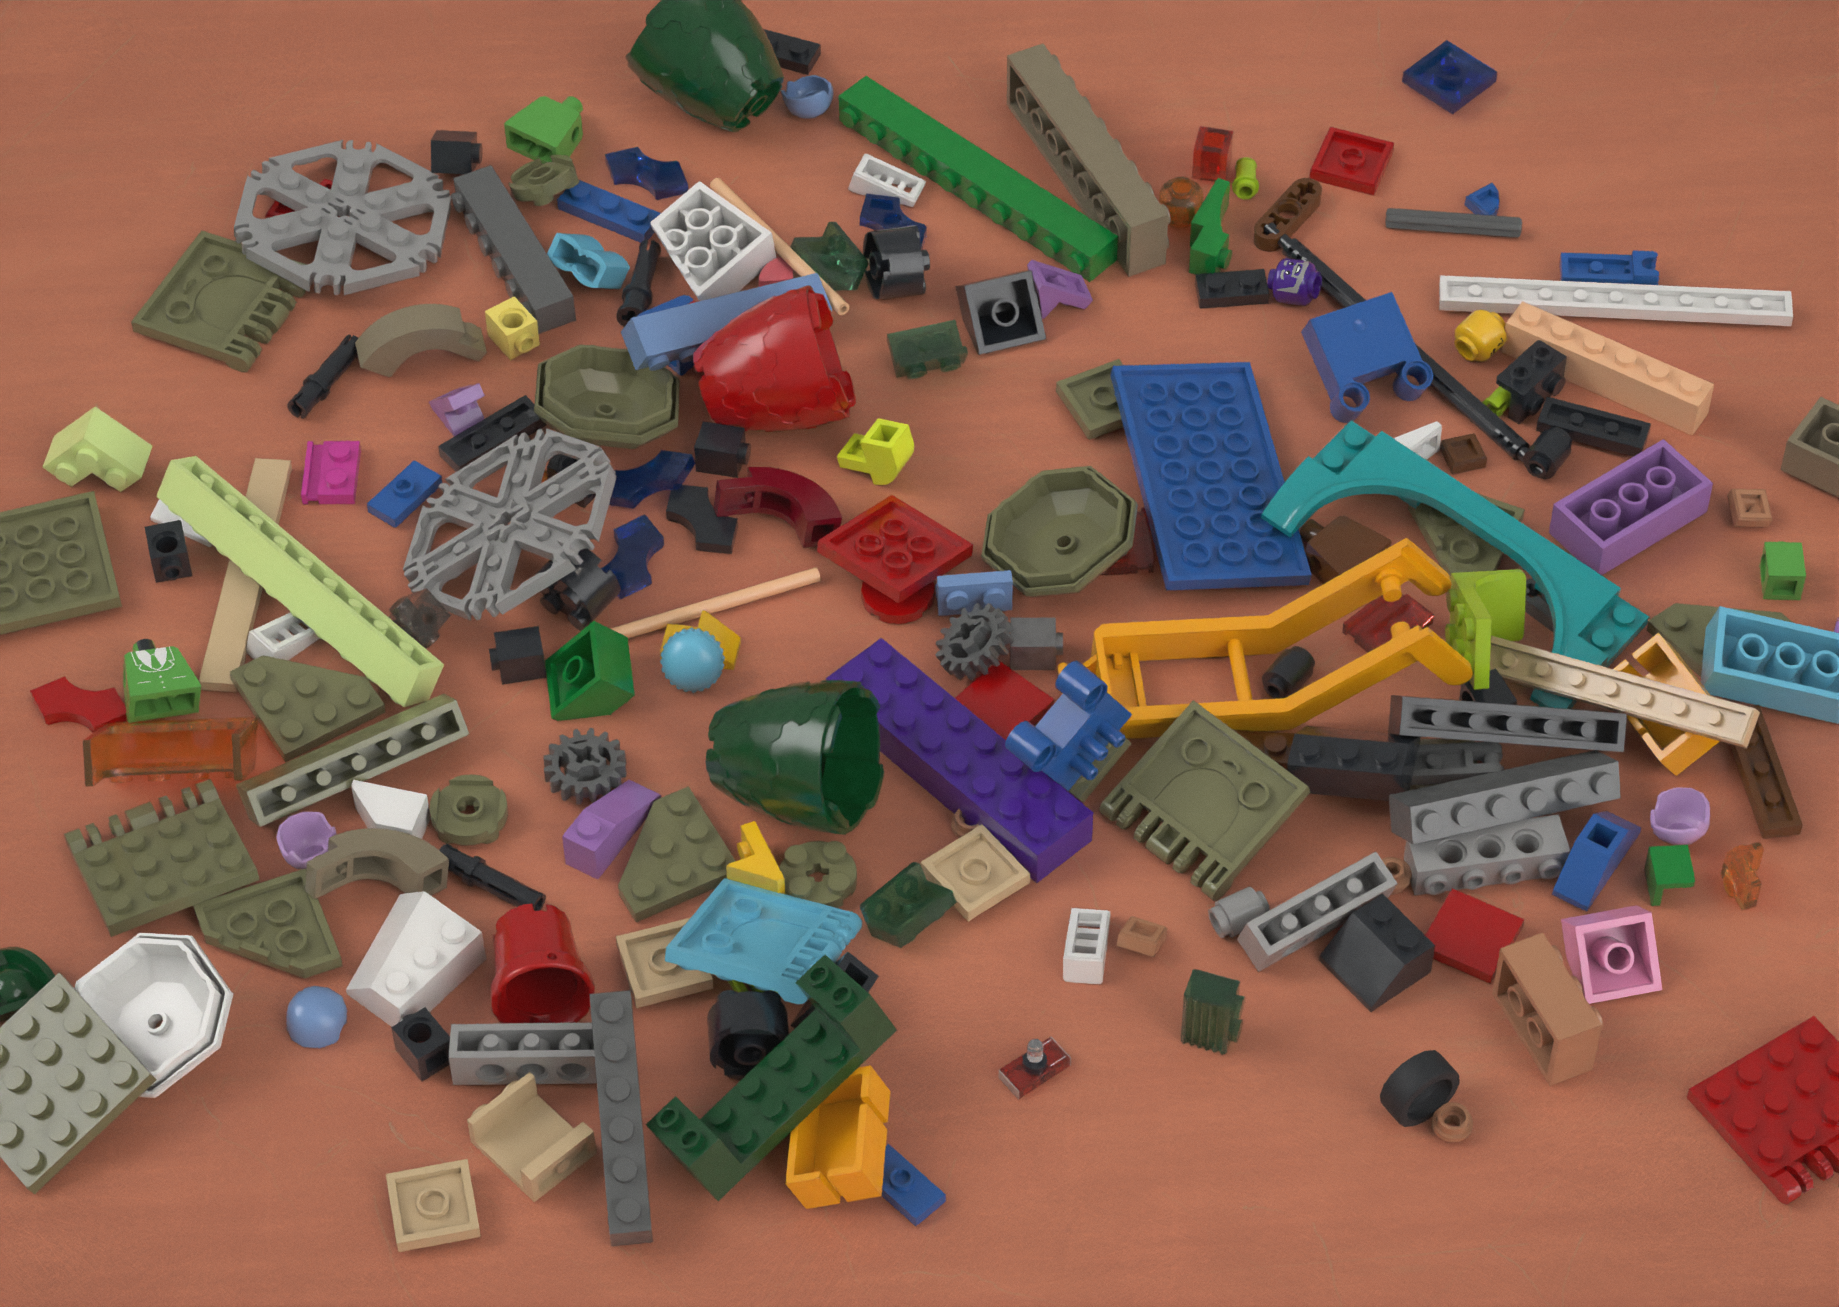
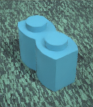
[547,233,630,289]

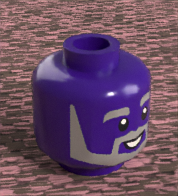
[1267,258,1322,306]

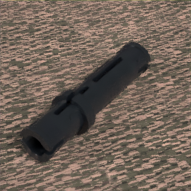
[287,334,358,419]
[439,843,546,911]

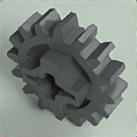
[935,603,1014,680]
[543,728,627,805]

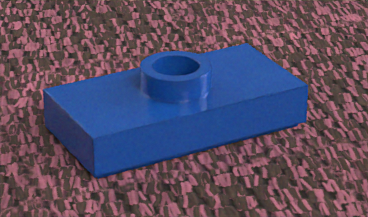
[367,460,442,528]
[882,1144,946,1226]

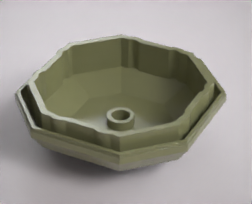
[534,345,680,449]
[981,466,1138,597]

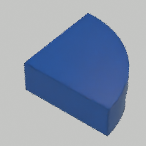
[1465,183,1499,216]

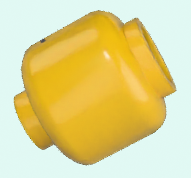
[1454,309,1507,362]

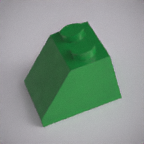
[545,621,635,721]

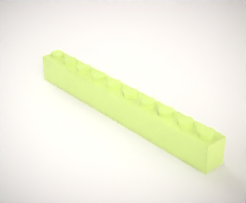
[156,456,444,707]

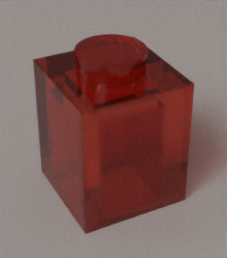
[1192,126,1234,182]

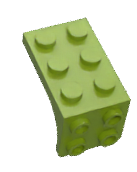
[1445,569,1526,689]

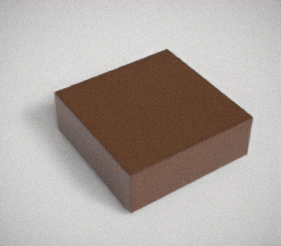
[1440,433,1487,474]

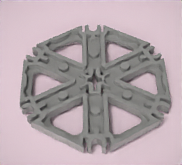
[234,140,451,295]
[403,429,617,621]

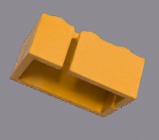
[1614,633,1720,776]
[785,1065,890,1209]

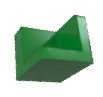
[1644,845,1695,906]

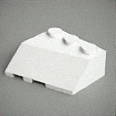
[650,181,776,301]
[346,891,486,1027]

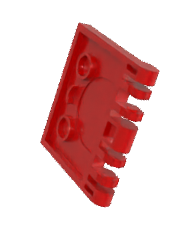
[1687,1016,1839,1205]

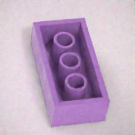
[1549,439,1713,575]

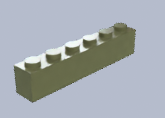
[236,694,469,827]

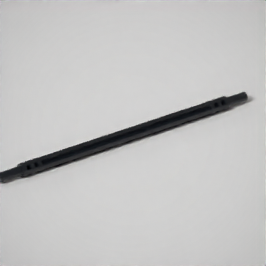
[1263,222,1545,479]

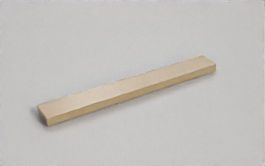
[199,458,292,692]
[1490,636,1760,749]

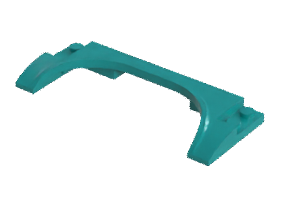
[1261,420,1649,709]

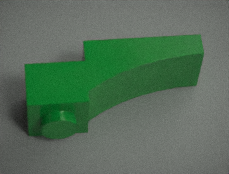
[1189,178,1232,275]

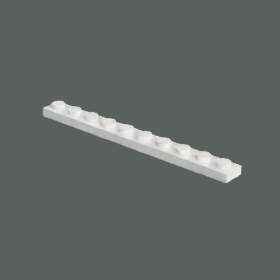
[1439,275,1793,326]

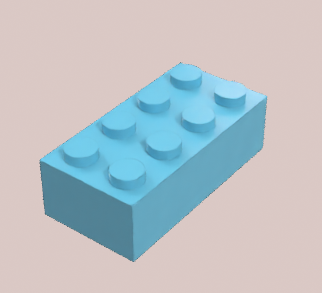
[1701,606,1839,724]

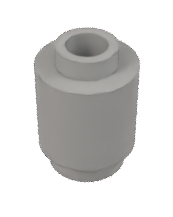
[1208,886,1270,938]

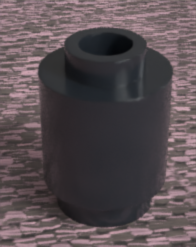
[1523,427,1572,479]
[1262,646,1315,699]

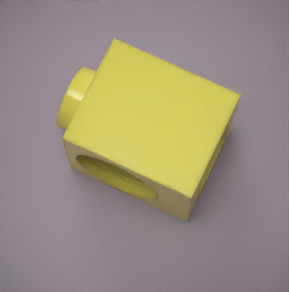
[485,296,540,360]

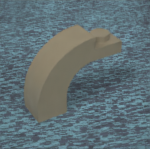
[355,304,487,377]
[305,828,449,899]

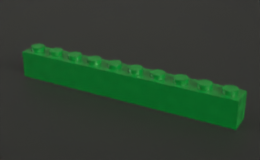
[838,76,1118,282]

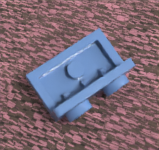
[935,570,1013,616]

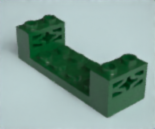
[645,955,897,1201]

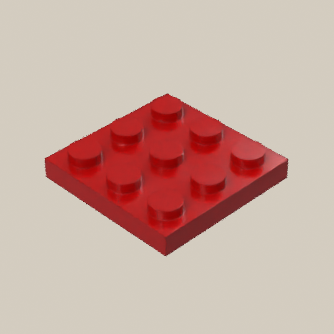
[817,495,973,603]

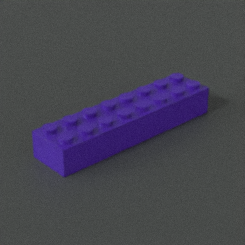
[826,638,1093,883]

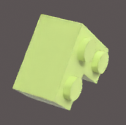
[42,407,152,492]

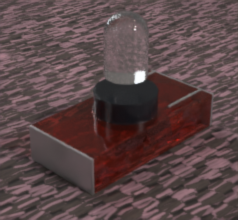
[999,1037,1071,1100]

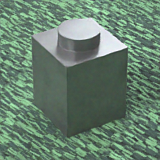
[1010,618,1063,670]

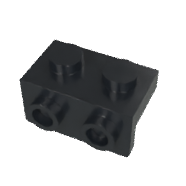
[1496,340,1567,424]

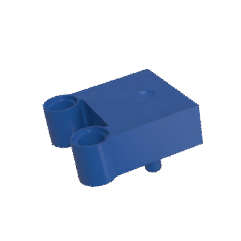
[1301,292,1433,423]
[1005,661,1132,791]

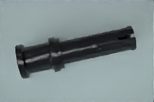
[616,240,661,327]

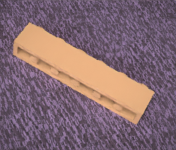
[1502,301,1714,436]

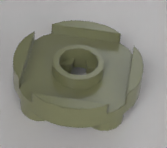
[509,155,579,206]
[430,774,508,845]
[779,841,857,908]

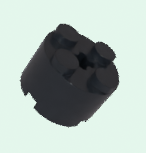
[863,225,930,299]
[536,548,621,631]
[707,990,789,1080]

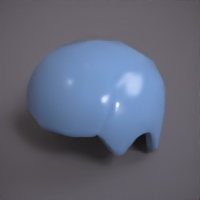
[781,75,834,119]
[286,986,348,1048]

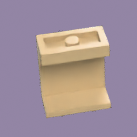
[467,1072,597,1202]

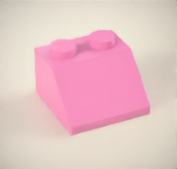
[1561,905,1662,1004]

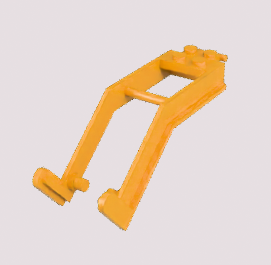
[1057,538,1473,739]

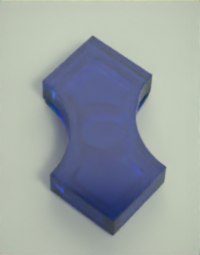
[605,147,688,200]
[860,193,927,250]
[609,450,696,509]
[601,514,664,600]

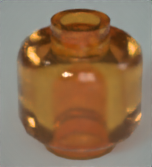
[1159,177,1204,228]

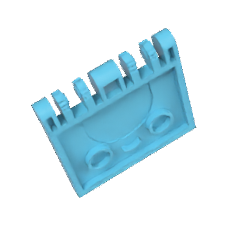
[665,878,862,1004]

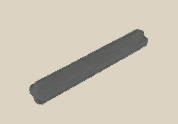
[1385,208,1522,238]

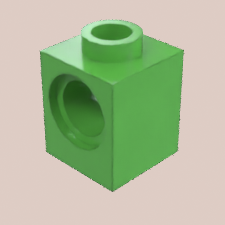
[1759,541,1806,600]

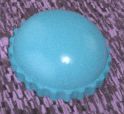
[660,627,725,693]

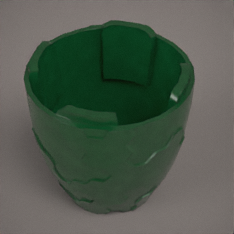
[625,0,784,132]
[705,680,884,835]

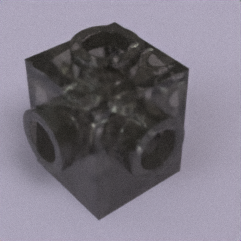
[388,588,451,649]

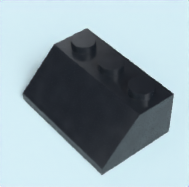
[1287,726,1421,801]

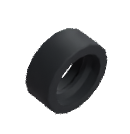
[1380,1050,1460,1127]

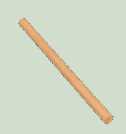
[710,178,850,315]
[610,567,821,639]

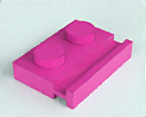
[301,441,361,504]

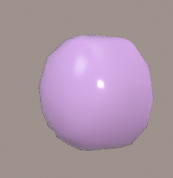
[1650,787,1710,845]
[276,811,337,870]

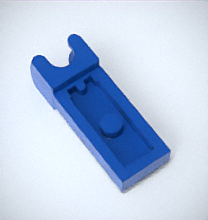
[1559,250,1659,285]

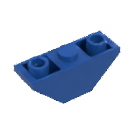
[1552,811,1642,912]

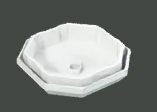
[75,933,233,1098]

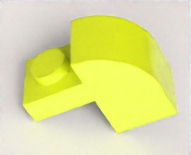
[837,418,914,485]

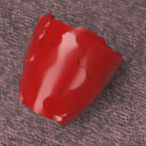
[693,285,856,432]

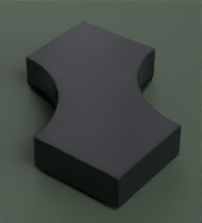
[666,484,738,554]

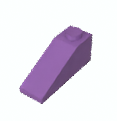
[562,780,661,880]

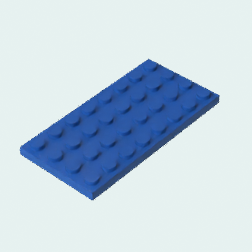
[1110,362,1312,591]

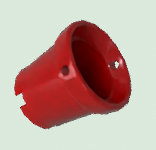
[491,904,595,1024]

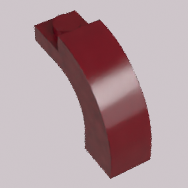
[713,467,842,548]

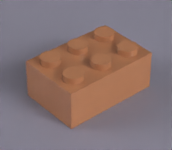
[1492,933,1603,1086]

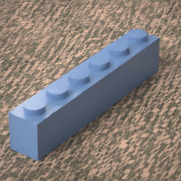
[621,273,833,371]

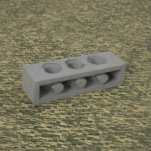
[1404,814,1570,895]
[1237,852,1398,972]
[449,1023,597,1085]

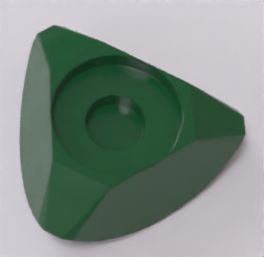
[0,947,55,1022]

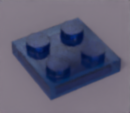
[1402,40,1497,114]

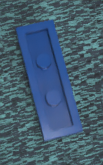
[557,180,661,243]

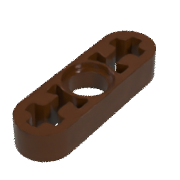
[1253,178,1322,252]

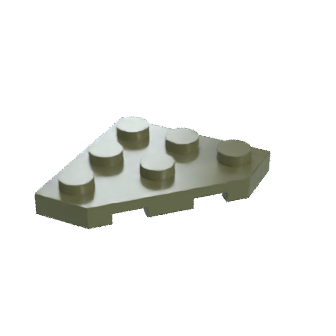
[1408,493,1525,579]
[1647,603,1793,699]
[230,655,385,762]
[618,786,736,922]
[193,869,343,978]

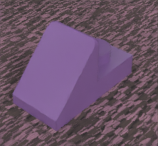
[1027,260,1093,319]
[429,383,485,437]

